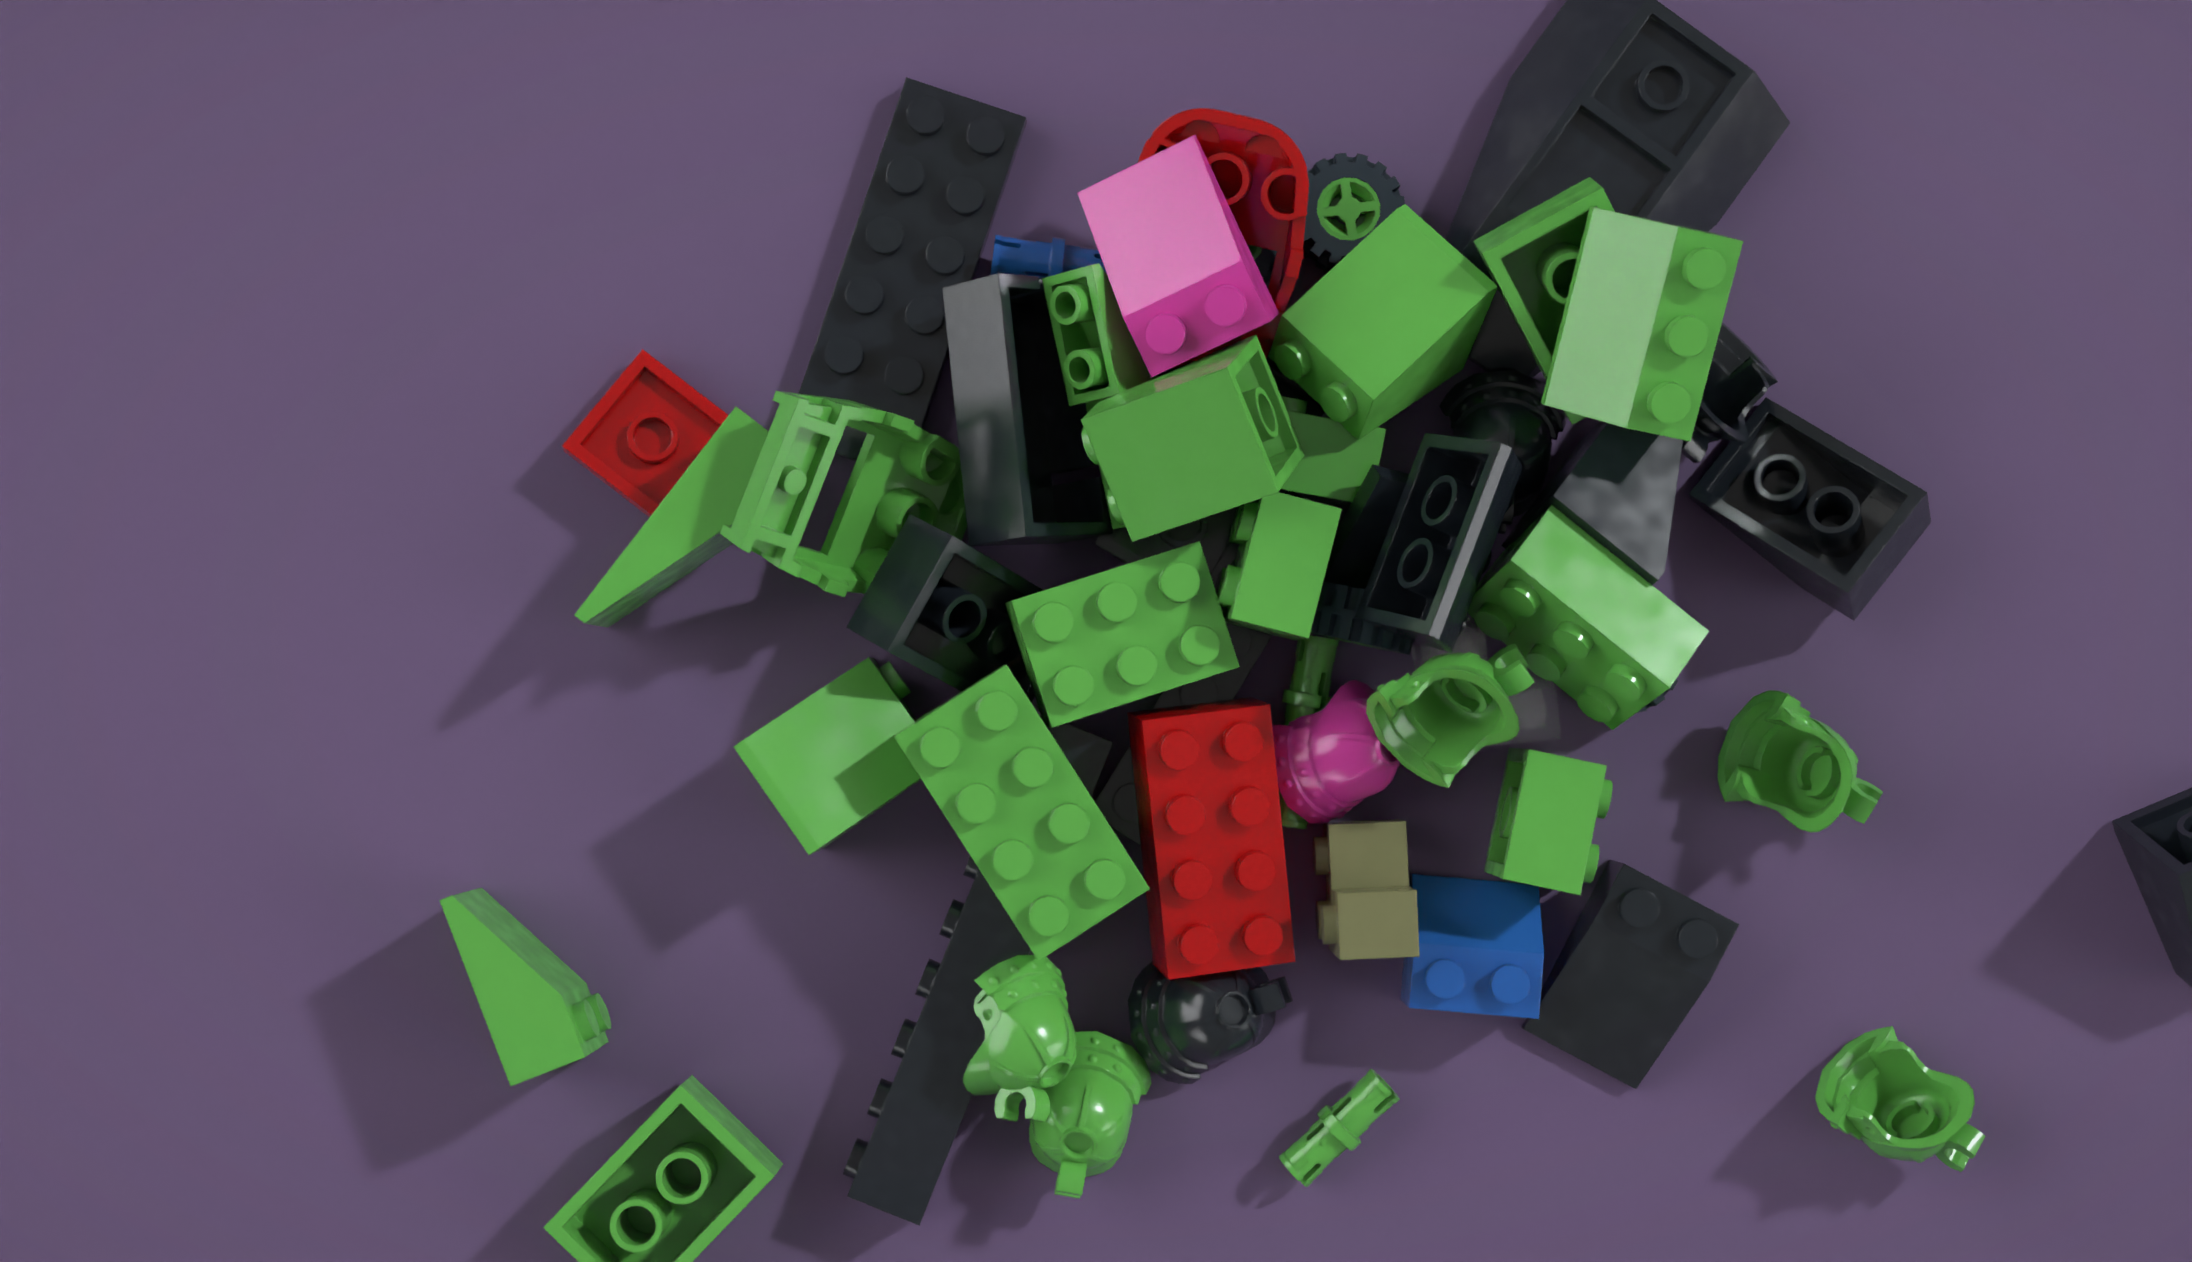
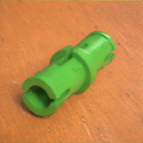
[1279,1069,1400,1187]

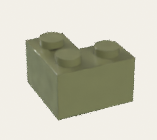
[1313,819,1420,960]

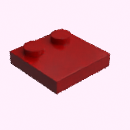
[562,349,728,517]

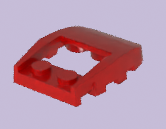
[1137,108,1309,369]

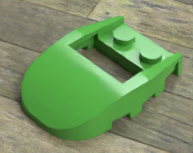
[720,391,967,597]

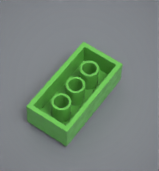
[894,664,1150,961]

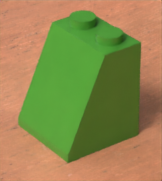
[1268,204,1498,440]
[1081,335,1305,542]
[734,657,927,855]

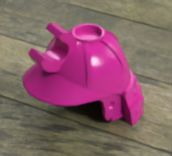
[1272,680,1400,824]

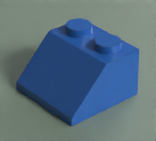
[1400,873,1544,1019]

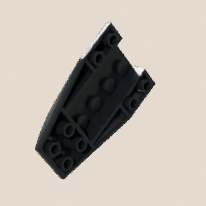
[1445,0,1790,378]

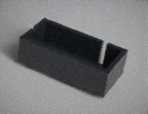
[942,273,1114,546]

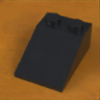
[1689,397,1931,621]
[846,514,1044,703]
[1521,860,1739,1089]

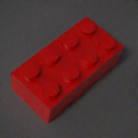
[1127,697,1296,980]

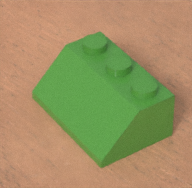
[1541,206,1743,442]

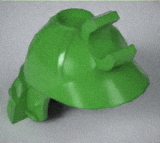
[1366,643,1534,788]
[1718,690,1883,833]
[963,955,1077,1122]
[1815,1026,1985,1172]
[1029,1031,1152,1199]

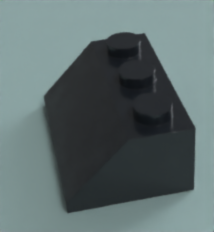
[1355,433,1523,653]

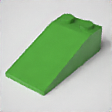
[574,406,769,628]

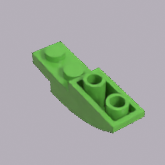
[1042,264,1159,529]

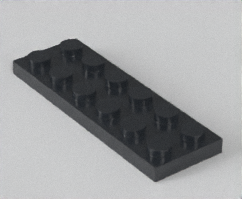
[799,77,1027,461]

